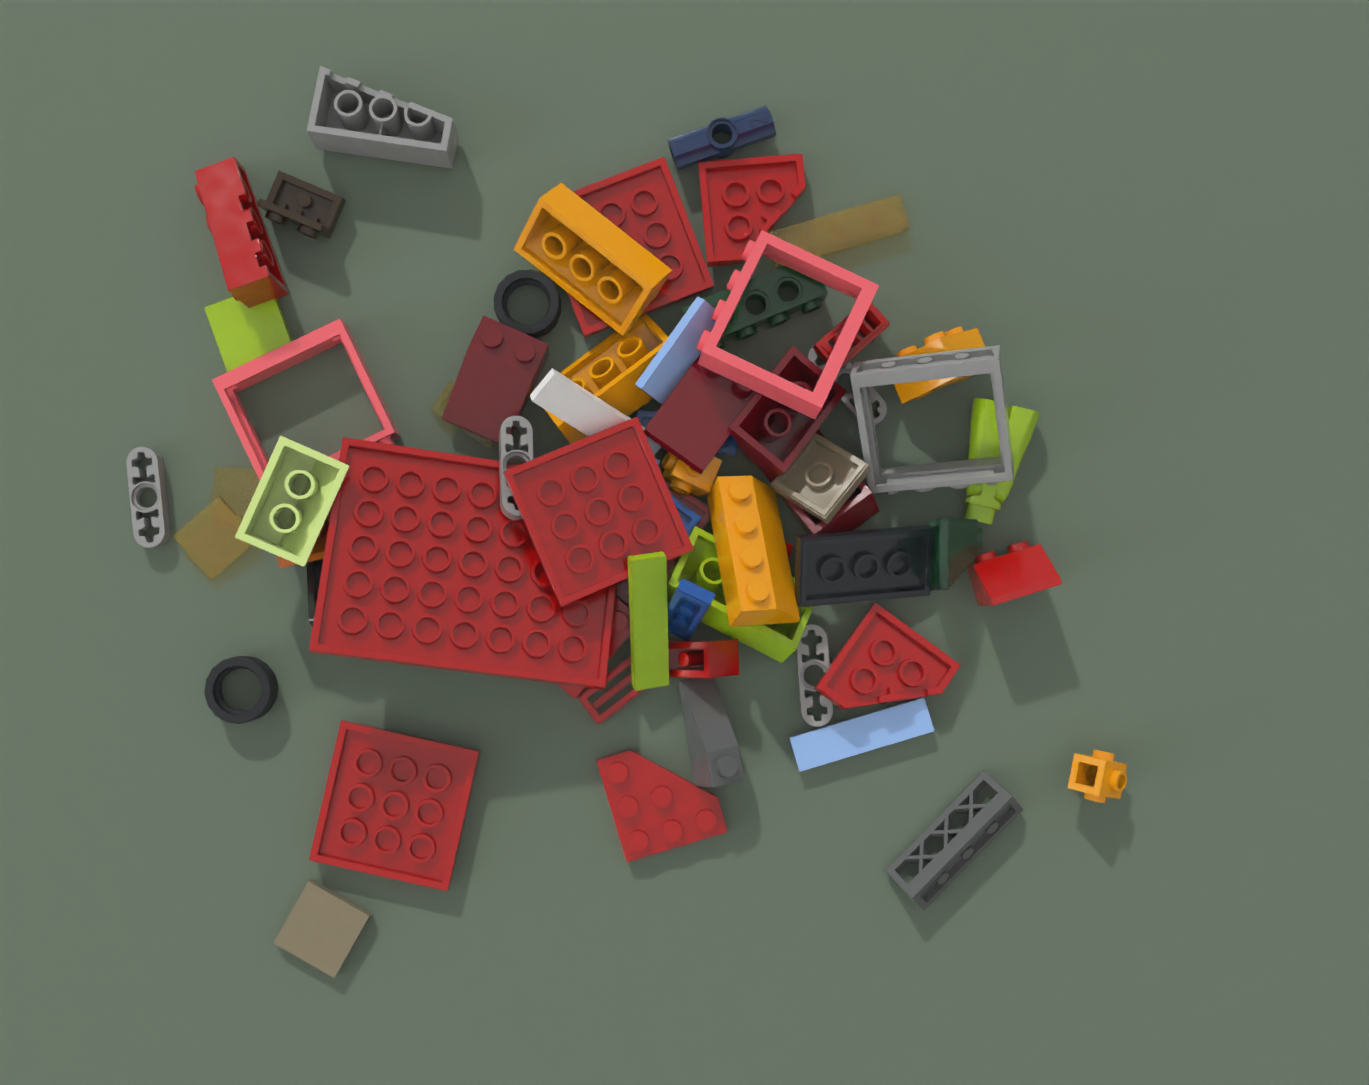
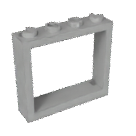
[850,345,1014,495]

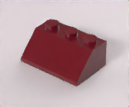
[728,346,847,479]

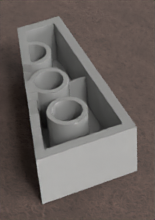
[306,66,459,169]

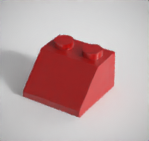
[966,540,1062,606]

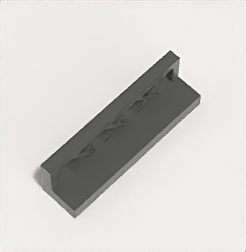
[885,771,1023,910]

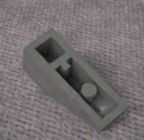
[678,678,744,788]

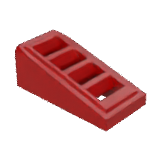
[812,302,890,369]

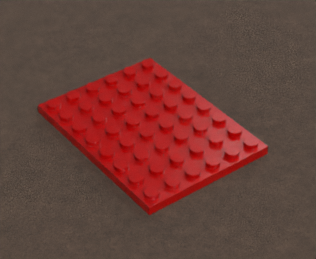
[309,437,616,690]

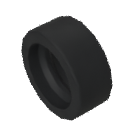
[494,269,561,339]
[204,656,278,724]

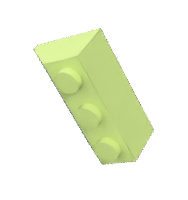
[235,436,350,567]

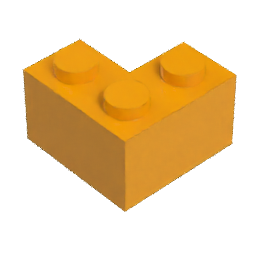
[894,326,985,404]

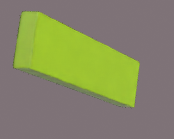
[628,551,669,691]

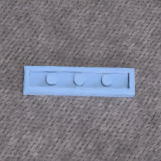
[789,697,934,772]

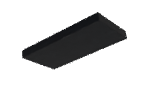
[794,525,935,607]

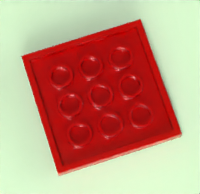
[534,157,715,338]
[503,417,694,607]
[309,720,481,891]

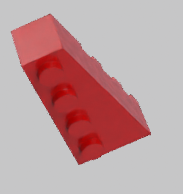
[194,157,289,308]

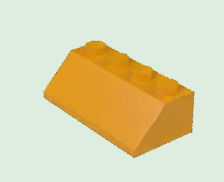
[513,183,672,336]
[544,314,668,444]
[707,476,800,627]

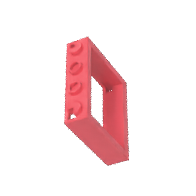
[696,230,879,420]
[212,319,401,480]

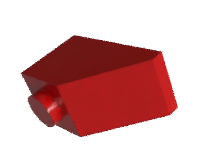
[668,639,739,678]

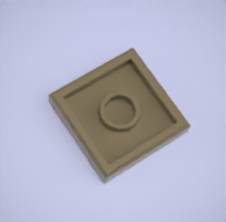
[770,433,871,524]
[273,879,372,978]

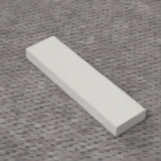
[530,368,661,455]

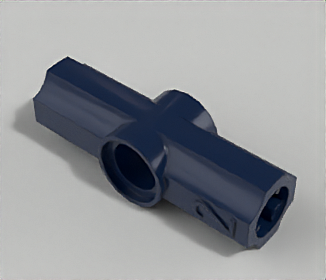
[668,105,776,171]

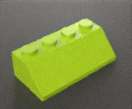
[667,526,814,663]

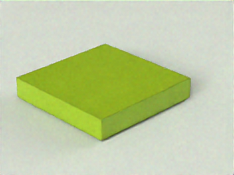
[204,297,293,372]

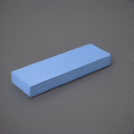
[635,296,716,404]

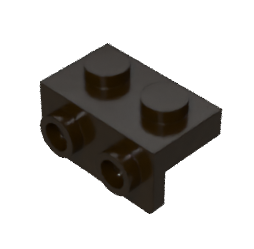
[257,171,346,240]

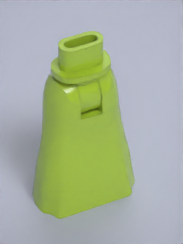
[964,398,1040,525]

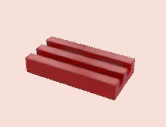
[577,656,643,725]

